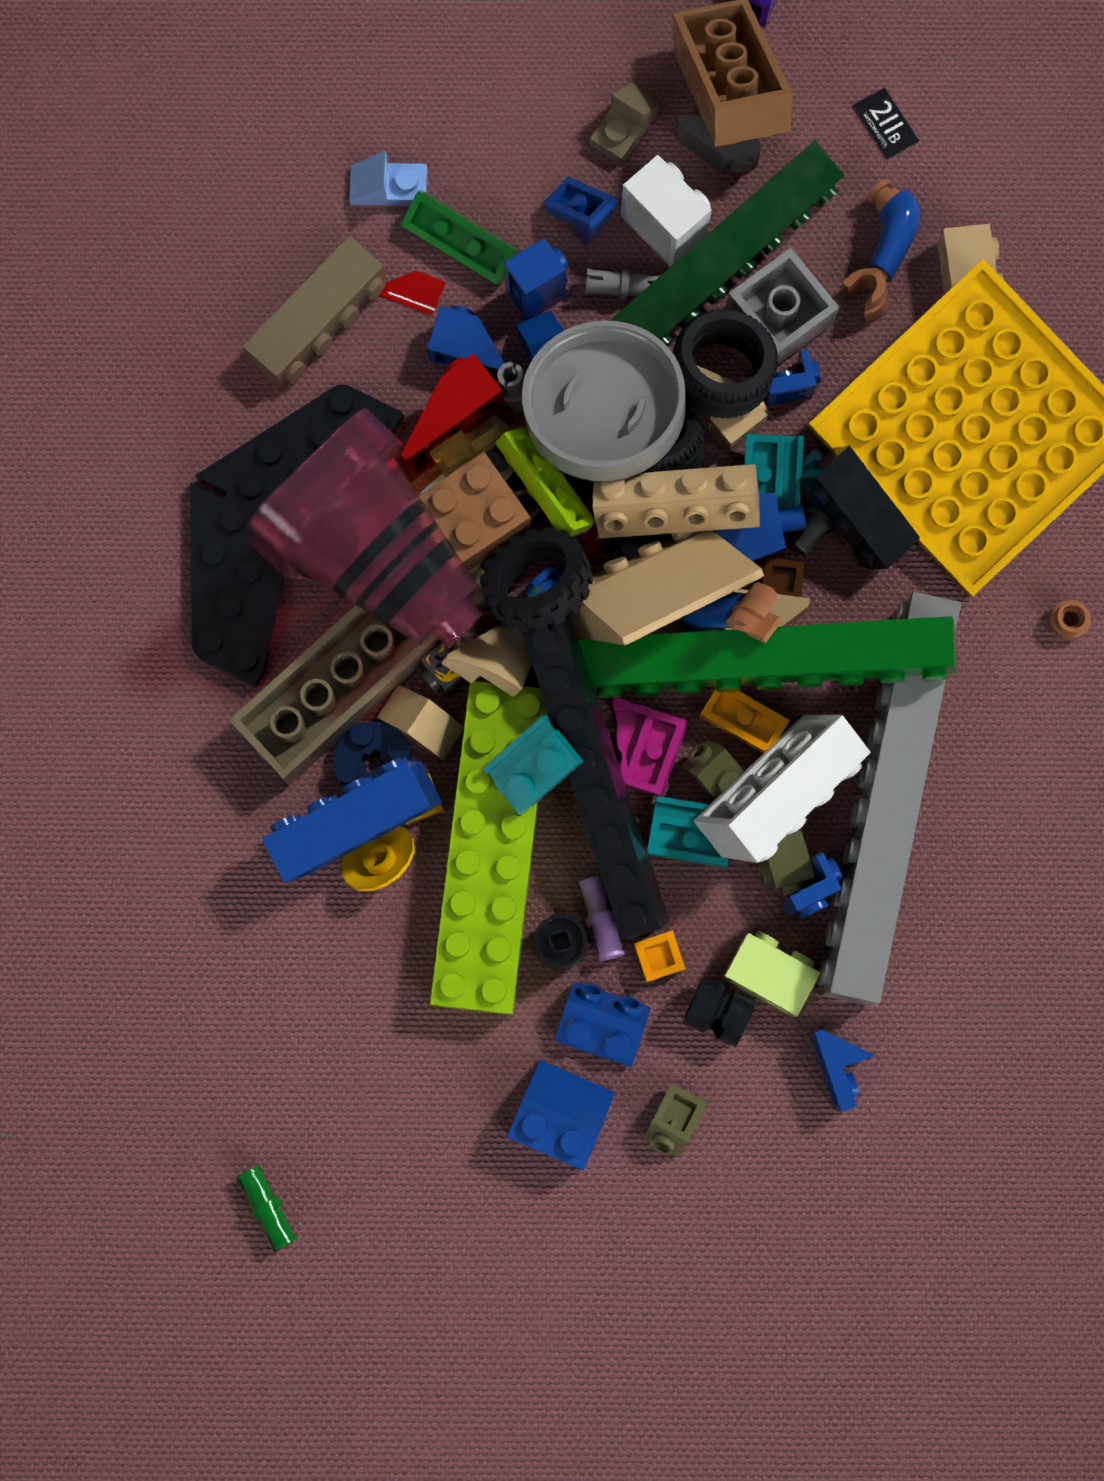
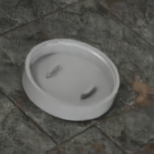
[522,320,685,481]

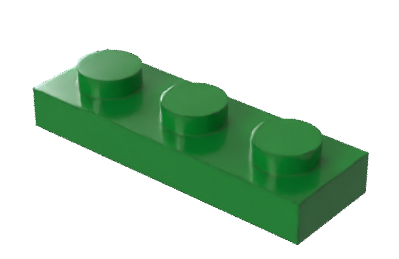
[400,190,519,285]

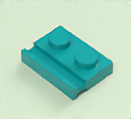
[745,434,804,510]
[483,716,584,815]
[647,796,728,869]

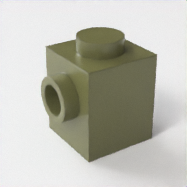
[757,831,816,896]

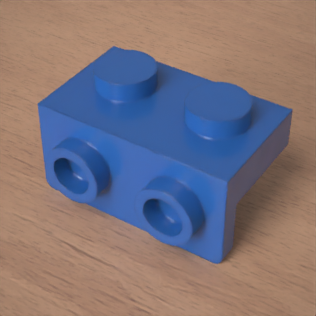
[781,852,843,920]
[554,982,650,1067]

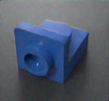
[765,349,821,406]

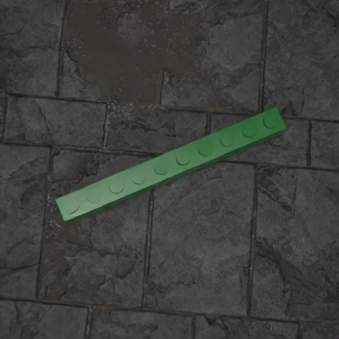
[578,616,957,699]

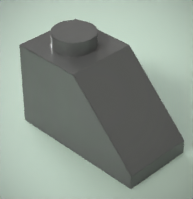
[676,114,761,173]

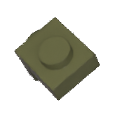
[681,740,744,801]

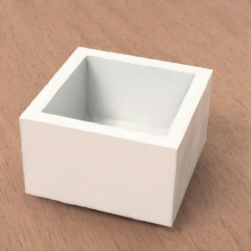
[621,155,712,267]

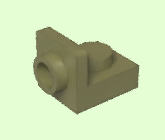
[643,1083,708,1157]

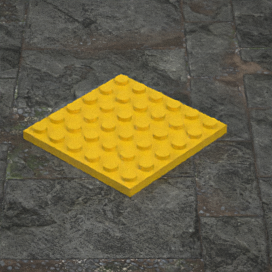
[807,259,1104,597]

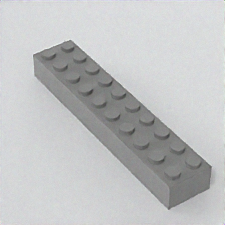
[816,592,961,1007]

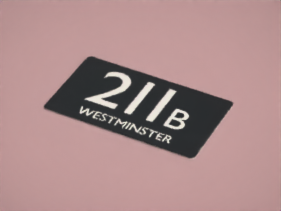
[853,88,919,159]

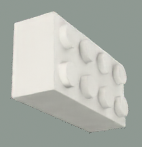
[693,715,871,863]

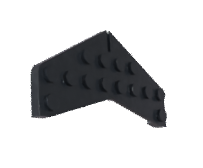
[191,385,404,689]

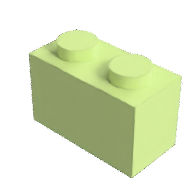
[722,931,821,1018]

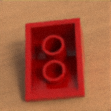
[401,353,504,482]

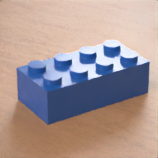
[262,757,443,883]

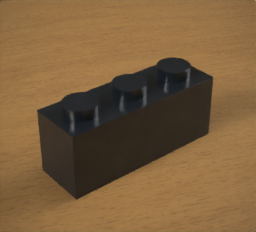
[799,445,920,570]

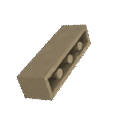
[242,235,387,389]

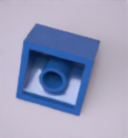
[507,1060,615,1170]

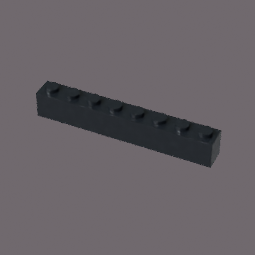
[522,613,669,940]

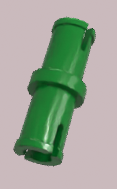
[236,1165,298,1252]

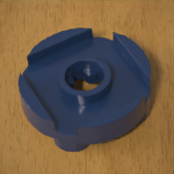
[333,721,414,787]

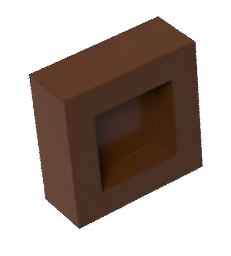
[761,557,805,597]

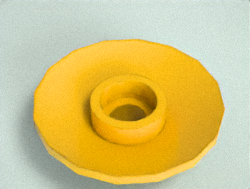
[341,826,415,891]

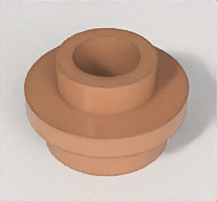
[1050,599,1091,639]

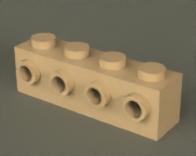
[593,464,760,539]

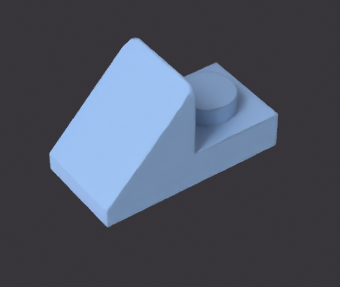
[349,152,428,206]

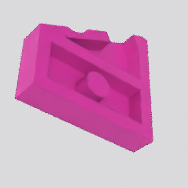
[613,698,688,797]

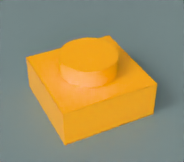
[634,930,686,983]

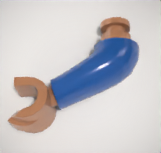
[842,179,921,321]
[680,583,781,644]

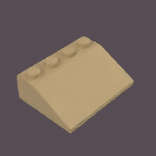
[570,530,764,645]

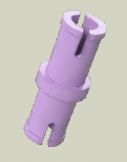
[579,876,625,961]

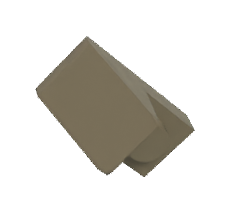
[590,82,663,165]

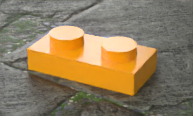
[699,688,790,753]

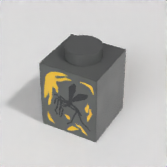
[420,630,468,697]

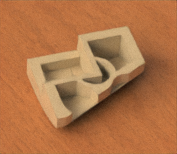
[441,625,532,697]

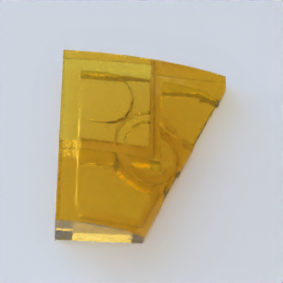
[428,414,511,477]

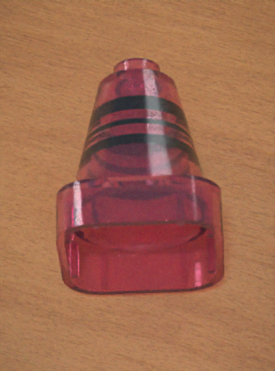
[248,408,483,649]

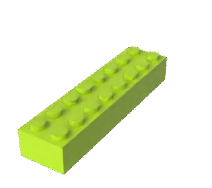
[430,681,549,1016]

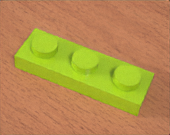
[495,427,596,537]

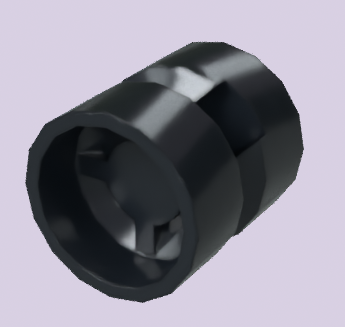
[534,914,587,971]
[682,975,757,1047]

